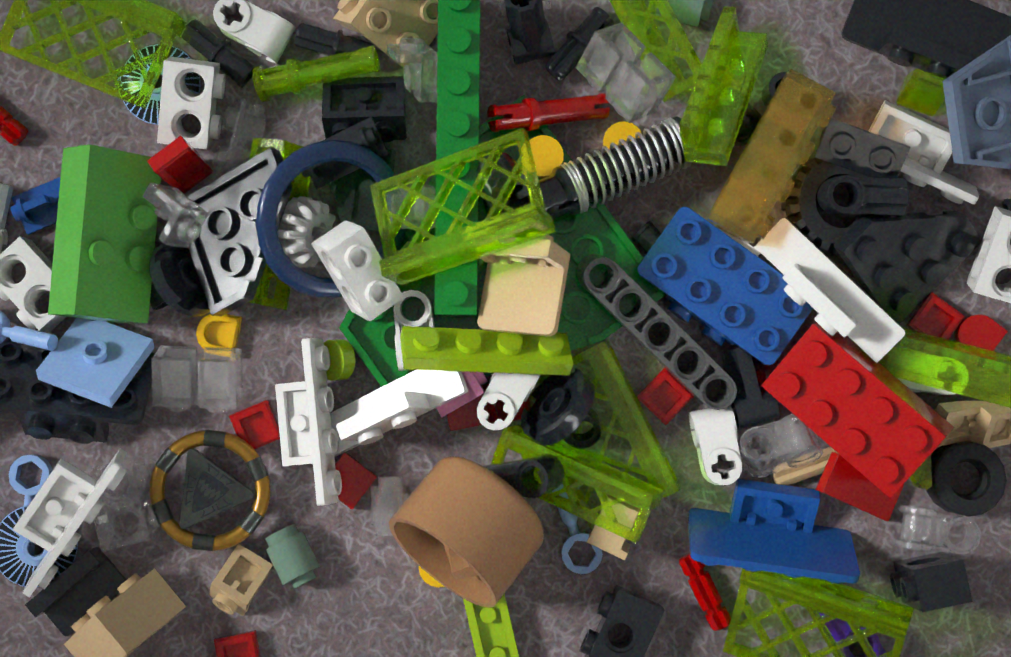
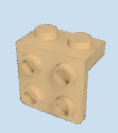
[333,0,438,69]
[470,230,570,336]

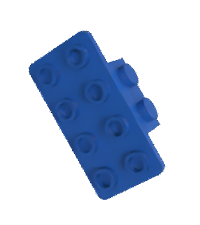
[637,207,813,365]
[688,479,860,584]

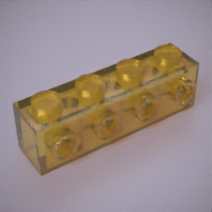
[706,69,836,244]

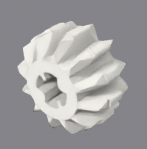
[278,196,336,268]

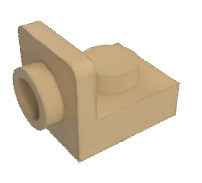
[209,544,273,616]

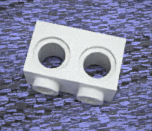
[157,57,226,150]
[967,206,1011,303]
[311,220,404,321]
[0,236,66,332]

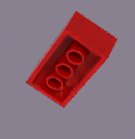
[761,322,955,498]

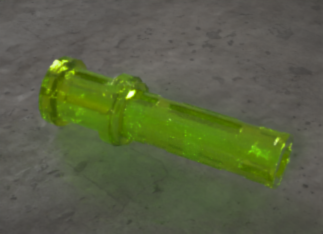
[253,45,380,102]

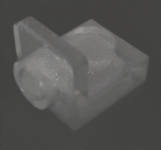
[387,38,437,103]
[142,182,209,248]

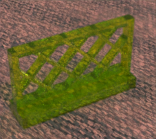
[0,0,187,109]
[370,128,555,285]
[529,339,681,530]
[723,568,915,657]

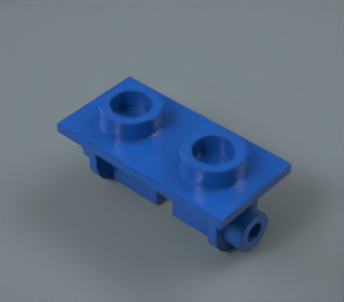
[10,177,61,235]

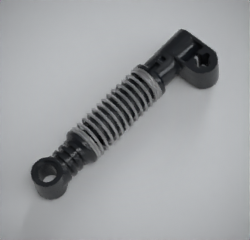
[476,91,763,235]

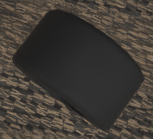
[923,441,1007,517]

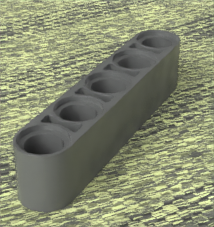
[576,254,737,410]

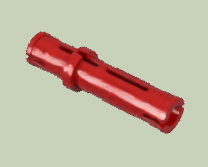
[487,93,610,132]

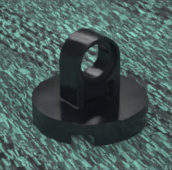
[150,236,210,317]
[521,368,602,449]

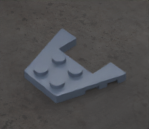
[942,35,1011,170]

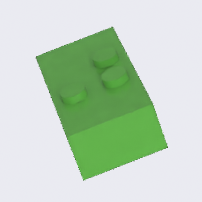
[48,144,161,323]

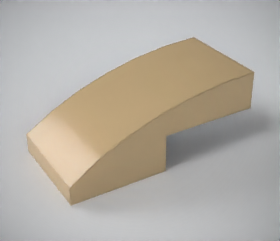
[936,401,1011,448]

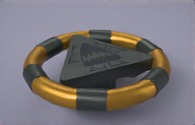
[149,430,270,552]

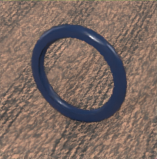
[256,140,408,298]

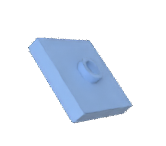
[36,318,154,408]

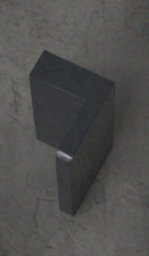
[25,546,127,636]

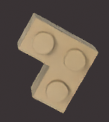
[64,568,186,657]

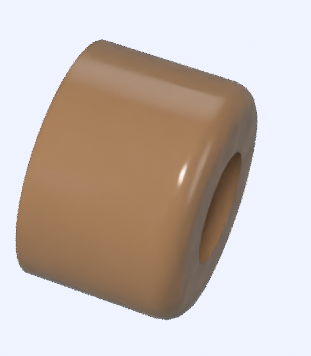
[389,456,544,608]

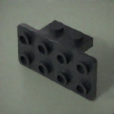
[841,0,1011,81]
[0,337,157,444]

